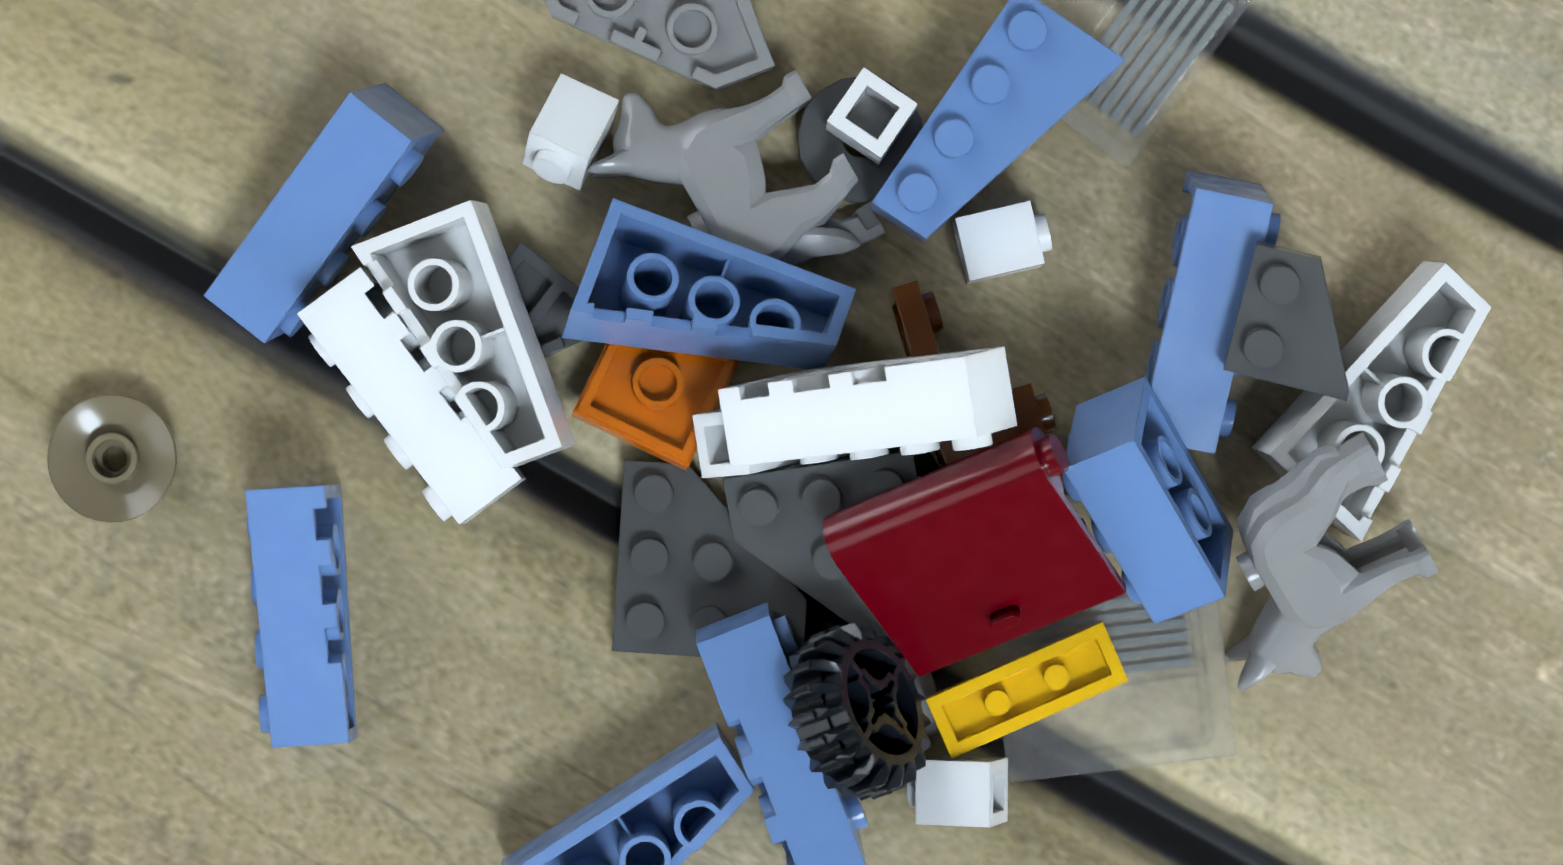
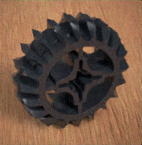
[783,623,931,801]

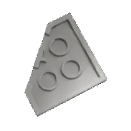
[545,0,775,91]

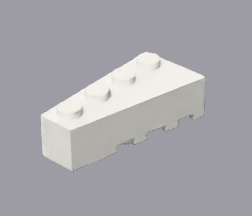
[351,200,576,469]
[1251,261,1491,541]
[297,267,526,524]
[718,346,1017,467]

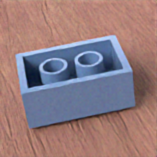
[1062,377,1234,624]

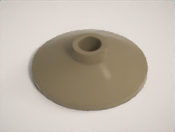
[47,395,177,523]

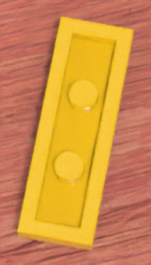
[925,621,1129,759]

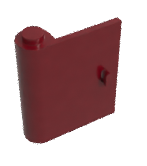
[823,427,1126,677]

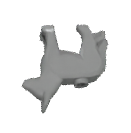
[588,70,886,266]
[1224,432,1439,691]

